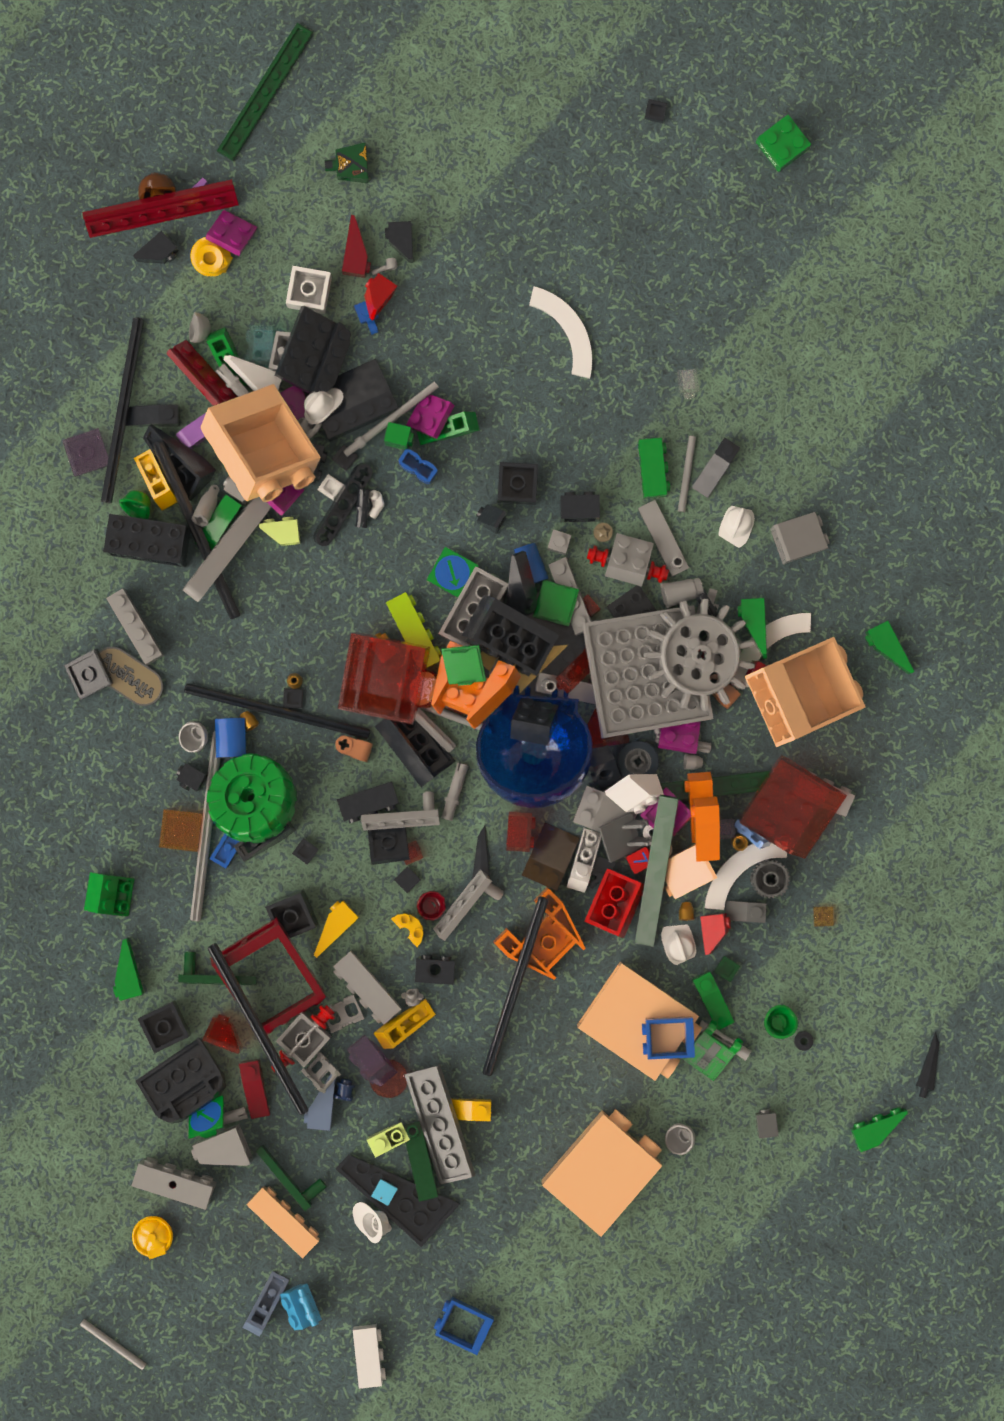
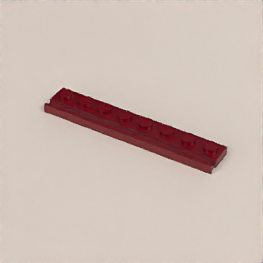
[82,179,239,238]
[166,340,238,406]

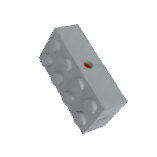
[131,1157,217,1210]

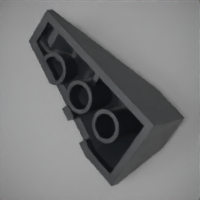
[143,424,216,501]

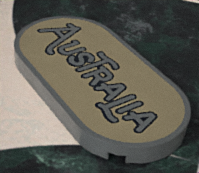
[99,647,163,706]

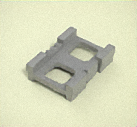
[327,994,365,1033]
[301,1051,341,1093]

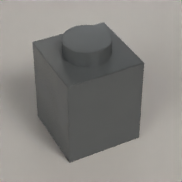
[755,1108,779,1139]

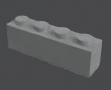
[106,589,164,665]
[333,950,402,1024]

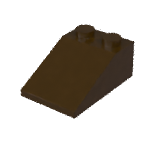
[521,823,580,891]

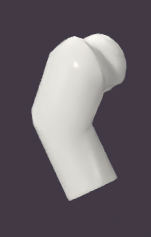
[368,490,384,519]

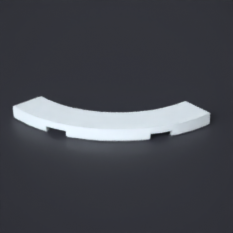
[529,286,592,379]
[731,613,811,687]
[704,838,788,910]

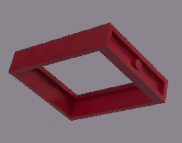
[210,918,326,1035]

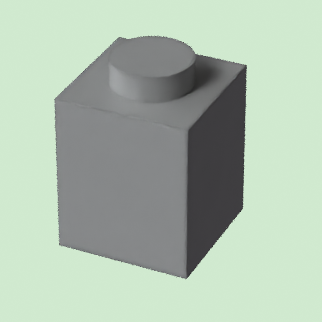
[547,529,572,555]

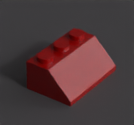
[585,868,644,938]

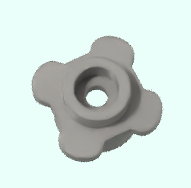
[401,989,424,1006]

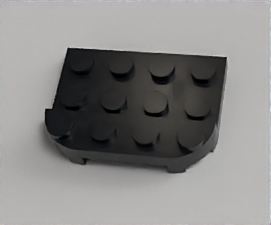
[274,306,351,394]
[136,1038,226,1124]

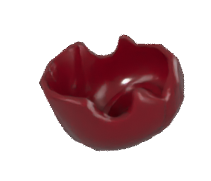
[417,891,446,920]

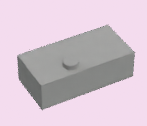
[438,566,508,646]

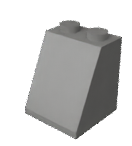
[770,512,829,565]
[191,1124,254,1166]

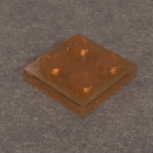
[159,809,203,852]

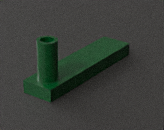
[178,952,257,986]
[403,1121,438,1202]
[256,1145,327,1211]

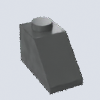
[725,901,766,923]

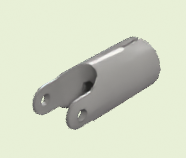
[192,485,219,526]

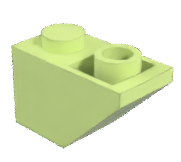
[259,517,301,546]
[367,1122,410,1158]

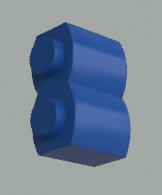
[398,449,438,485]

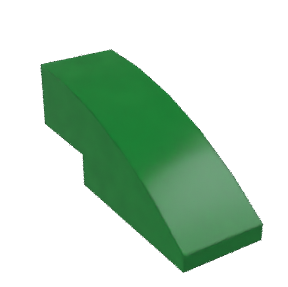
[195,495,243,550]

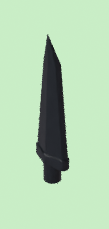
[472,826,491,879]
[916,1031,939,1098]

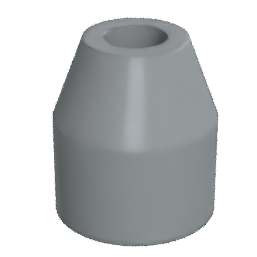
[683,754,703,770]

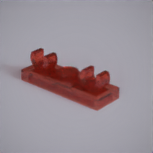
[555,648,590,693]

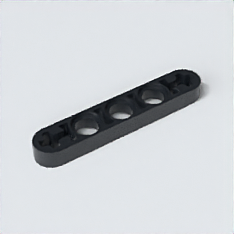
[313,463,372,546]

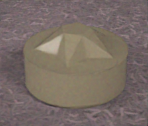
[593,523,613,542]

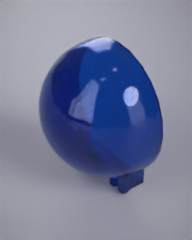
[476,685,593,808]

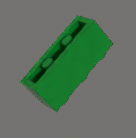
[638,438,670,499]

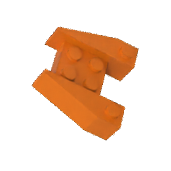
[431,641,521,729]
[684,772,720,862]
[493,887,586,980]

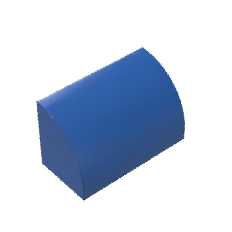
[514,543,549,584]
[215,718,246,758]

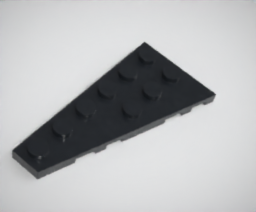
[336,1154,460,1247]

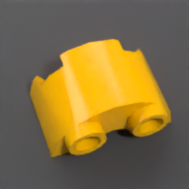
[391,913,424,947]

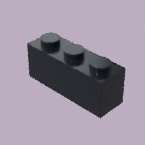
[337,781,399,824]

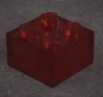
[506,812,536,852]

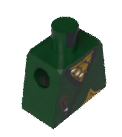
[325,143,369,183]

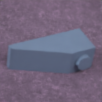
[304,1074,336,1131]
[242,1271,289,1337]

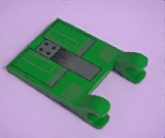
[682,1020,743,1081]

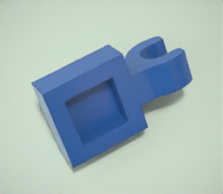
[354,301,379,335]

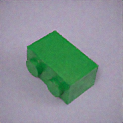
[384,422,415,450]

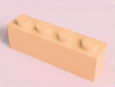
[247,1186,320,1258]

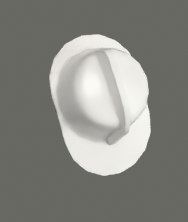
[304,388,344,424]
[719,506,755,548]
[661,925,696,965]
[352,1202,392,1243]

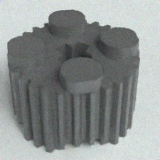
[750,859,790,898]

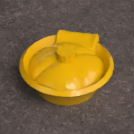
[191,237,233,276]
[132,1216,173,1259]

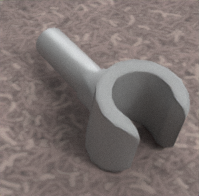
[372,258,397,275]

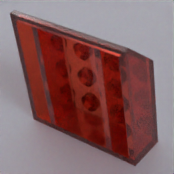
[338,632,430,724]
[739,754,847,859]

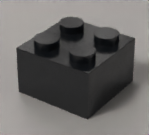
[497,462,538,505]
[560,491,600,523]
[510,698,559,746]
[265,888,319,942]
[138,1000,192,1054]

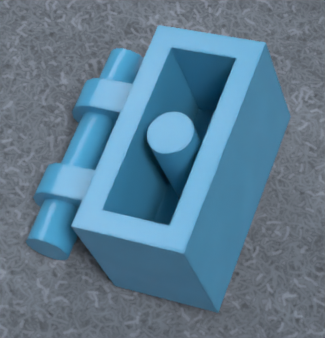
[280,1284,322,1330]

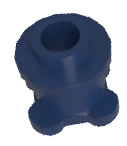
[334,1078,356,1101]

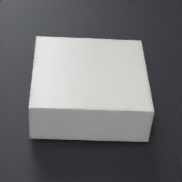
[317,474,344,501]

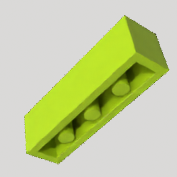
[386,592,442,672]

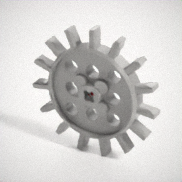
[644,599,755,711]

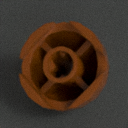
[138,172,176,200]

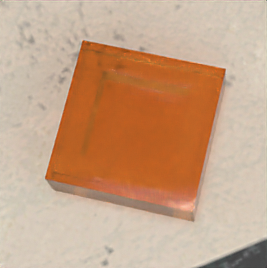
[813,906,834,927]

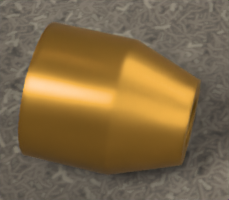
[287,673,303,689]
[240,711,259,732]
[731,834,748,851]
[679,902,694,921]

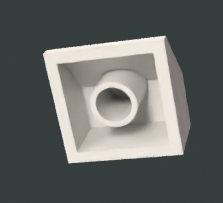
[605,774,664,814]

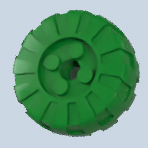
[206,753,297,844]

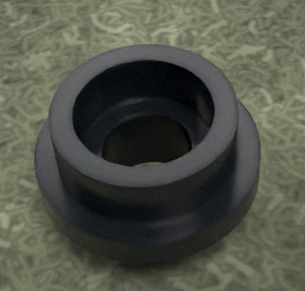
[794,1031,813,1051]

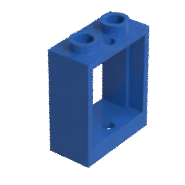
[642,1017,695,1060]
[434,1297,494,1355]

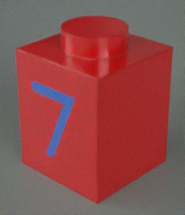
[625,846,650,874]

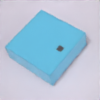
[371,1179,398,1206]

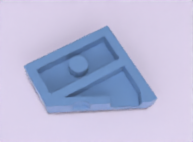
[734,818,773,849]

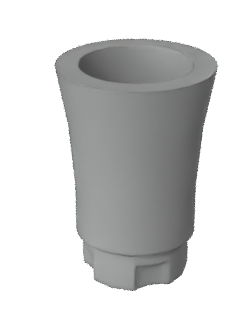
[660,578,704,609]

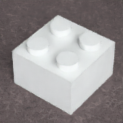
[286,266,332,314]

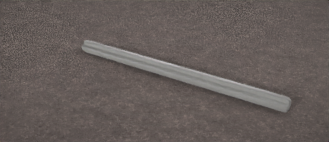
[190,731,221,921]

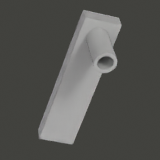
[638,500,689,577]
[534,672,596,704]
[361,791,440,831]
[433,869,504,941]

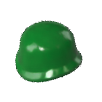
[119,490,151,519]
[764,1005,798,1039]

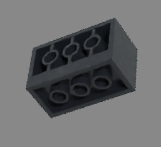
[103,514,191,568]
[462,595,559,677]

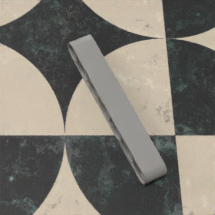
[182,497,271,602]

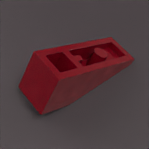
[342,215,371,278]
[239,1058,270,1119]

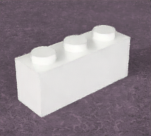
[353,1324,386,1389]

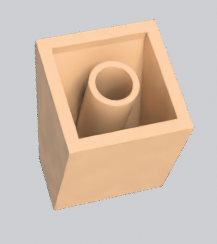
[664,844,717,899]

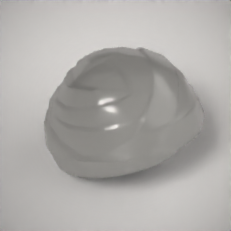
[189,312,211,343]
[178,721,208,752]
[665,1123,695,1155]

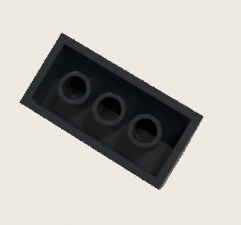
[375,700,456,787]

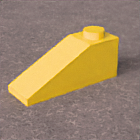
[134,449,177,511]
[314,901,359,958]
[374,999,436,1049]
[451,1098,491,1121]

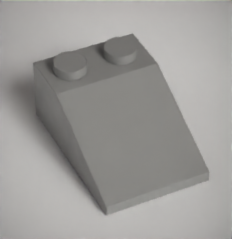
[573,786,637,832]

